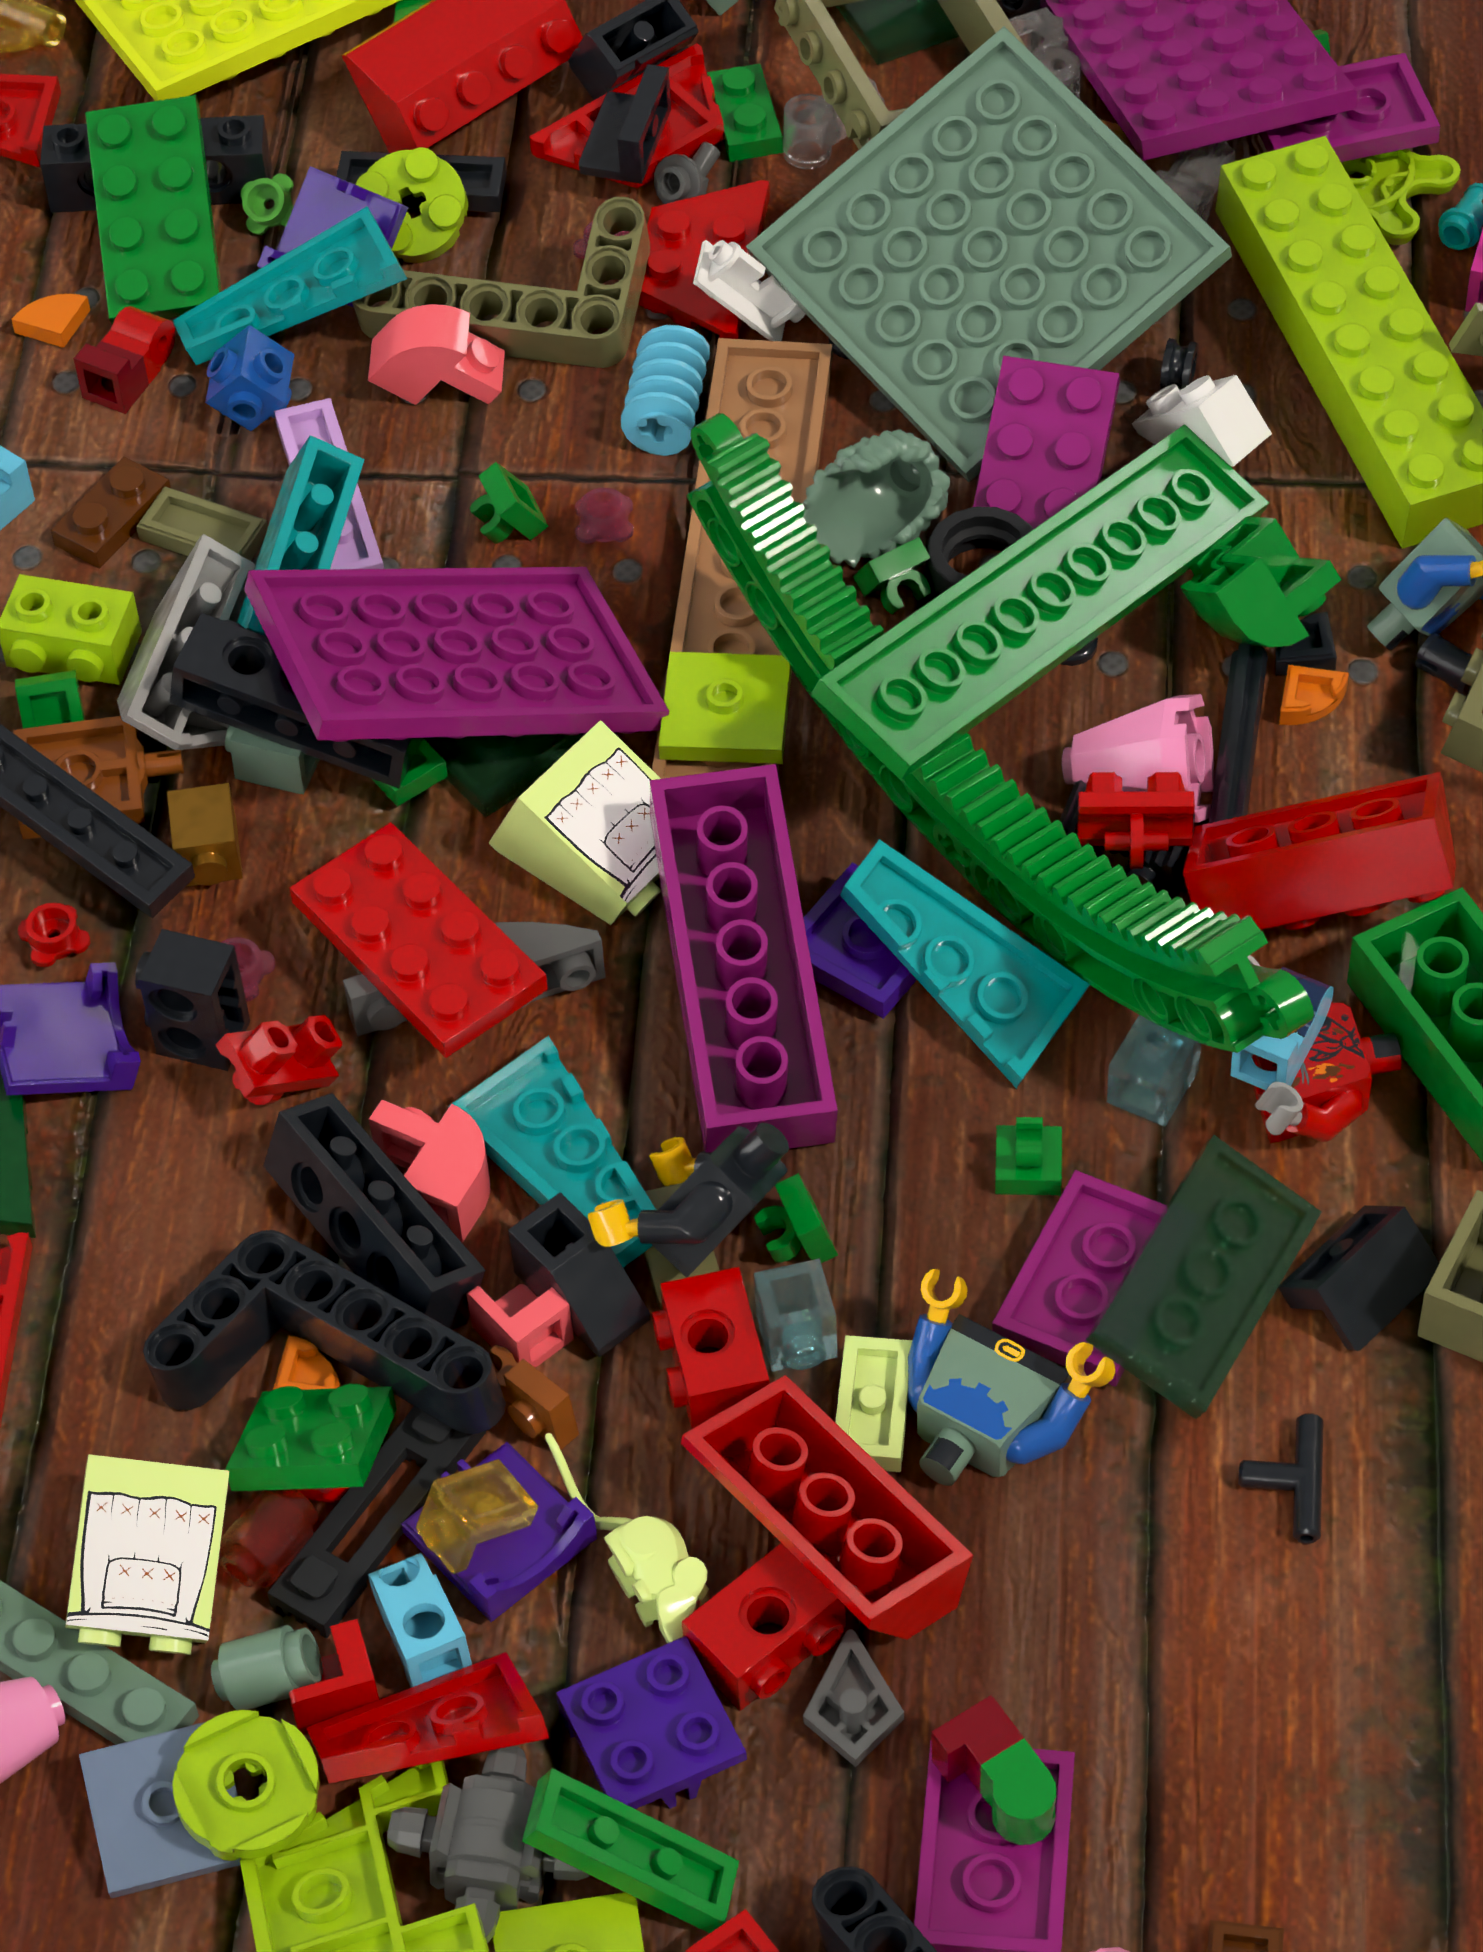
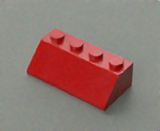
[341,0,583,153]
[1183,772,1456,930]
[681,1375,973,1640]

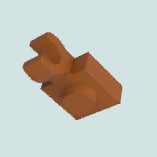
[490,1345,579,1450]

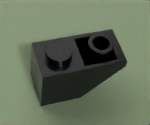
[508,1192,651,1358]

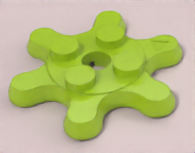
[1261,149,1461,245]

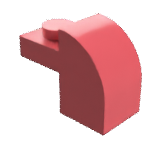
[368,304,505,405]
[369,1100,490,1243]

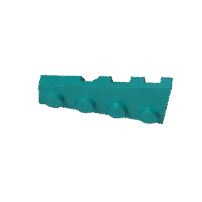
[172,206,407,365]
[840,839,1090,1089]
[448,1035,656,1267]

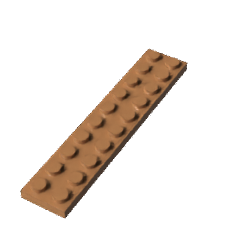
[652,338,833,779]

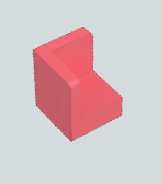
[466,1284,574,1368]

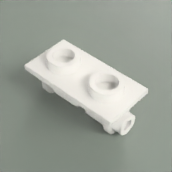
[693,240,805,341]

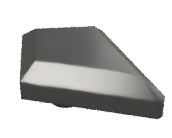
[803,1629,904,1767]

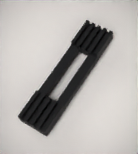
[267,1406,486,1639]

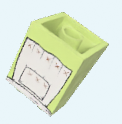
[489,720,661,925]
[65,1454,230,1655]

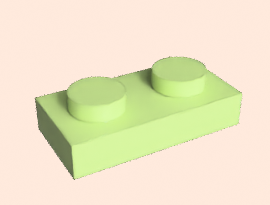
[835,1335,912,1472]

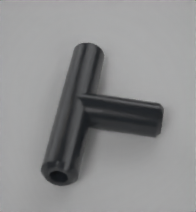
[1238,1413,1324,1544]

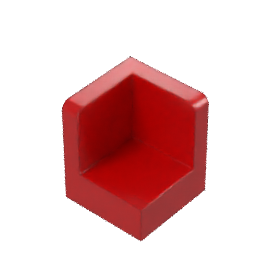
[289,1619,379,1735]

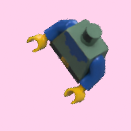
[1367,518,1483,651]
[908,1269,1115,1486]

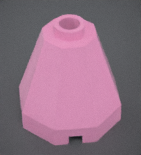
[1062,694,1215,823]

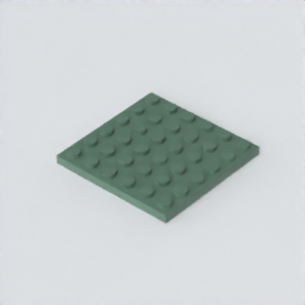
[746,26,1232,482]

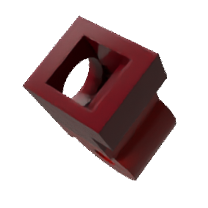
[73,306,176,414]

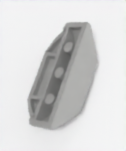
[117,534,255,750]

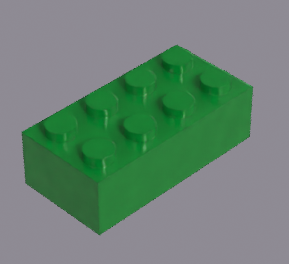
[1347,887,1483,1162]

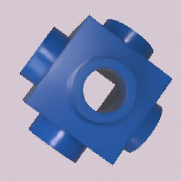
[205,325,294,432]

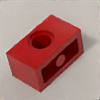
[651,1267,770,1429]
[682,1543,846,1711]

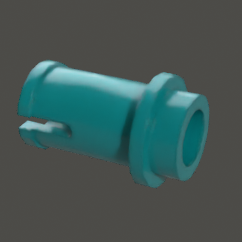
[1438,183,1483,250]

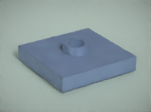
[79,1722,241,1899]

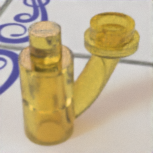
[0,0,66,52]

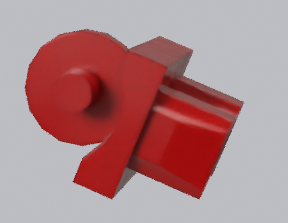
[1077,772,1195,869]
[216,1015,342,1105]

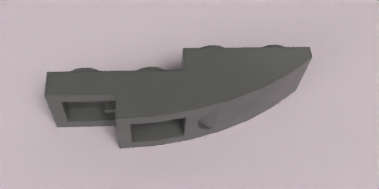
[343,922,606,1036]

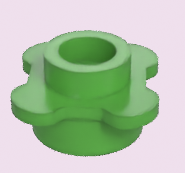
[241,173,294,235]

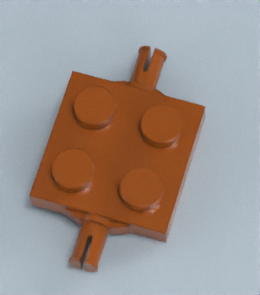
[13,716,184,840]

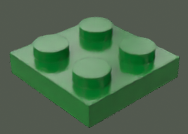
[225,1384,397,1491]

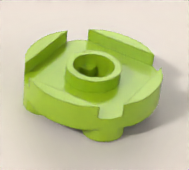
[356,147,468,263]
[172,1710,320,1861]

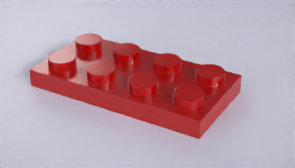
[289,822,548,1058]

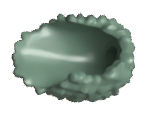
[802,430,950,568]

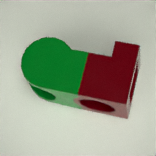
[931,1694,1056,1845]

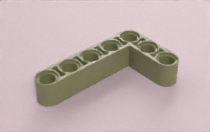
[352,197,650,368]

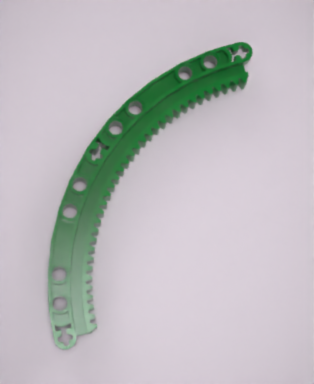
[686,413,1314,1053]

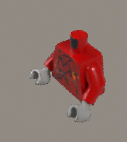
[1247,955,1402,1143]

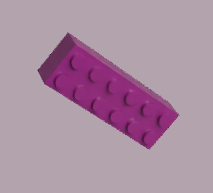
[650,764,838,1152]

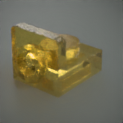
[416,1459,539,1574]

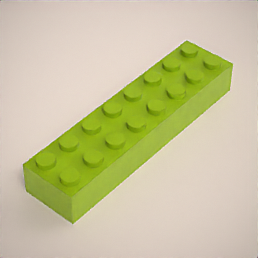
[1215,136,1483,549]

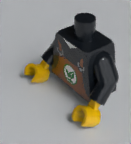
[587,1122,789,1278]

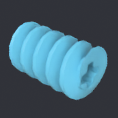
[621,325,710,456]

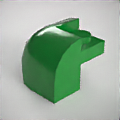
[1180,516,1342,647]

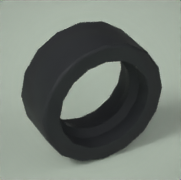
[927,507,1033,599]

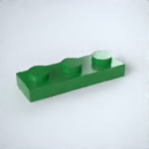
[522,1768,739,1933]

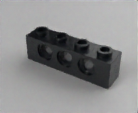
[40,115,272,213]
[170,613,424,789]
[263,1093,486,1330]

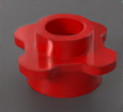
[18,903,91,967]

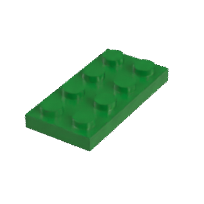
[85,95,222,324]

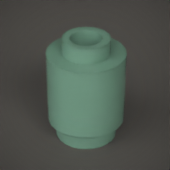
[211,1625,323,1710]

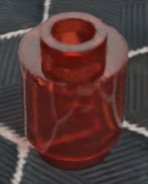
[220,1489,319,1587]

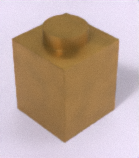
[167,783,243,887]

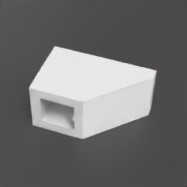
[1132,375,1272,467]

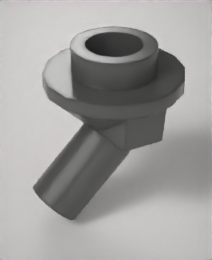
[654,142,720,204]

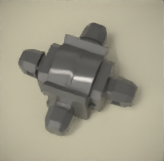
[387,1746,589,1943]

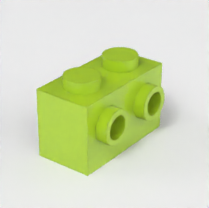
[0,574,142,685]

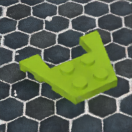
[240,1760,489,1952]

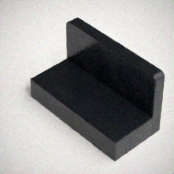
[579,64,671,184]
[1278,1205,1439,1351]

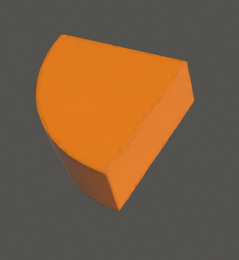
[11,294,90,348]
[1279,665,1349,725]
[273,1335,340,1390]

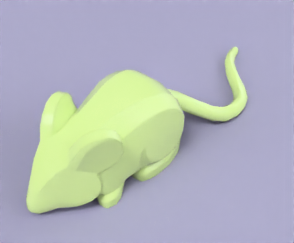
[545,1433,710,1644]

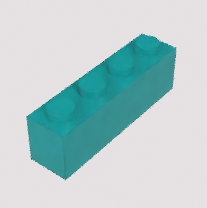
[237,435,365,637]

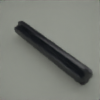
[1209,643,1268,823]

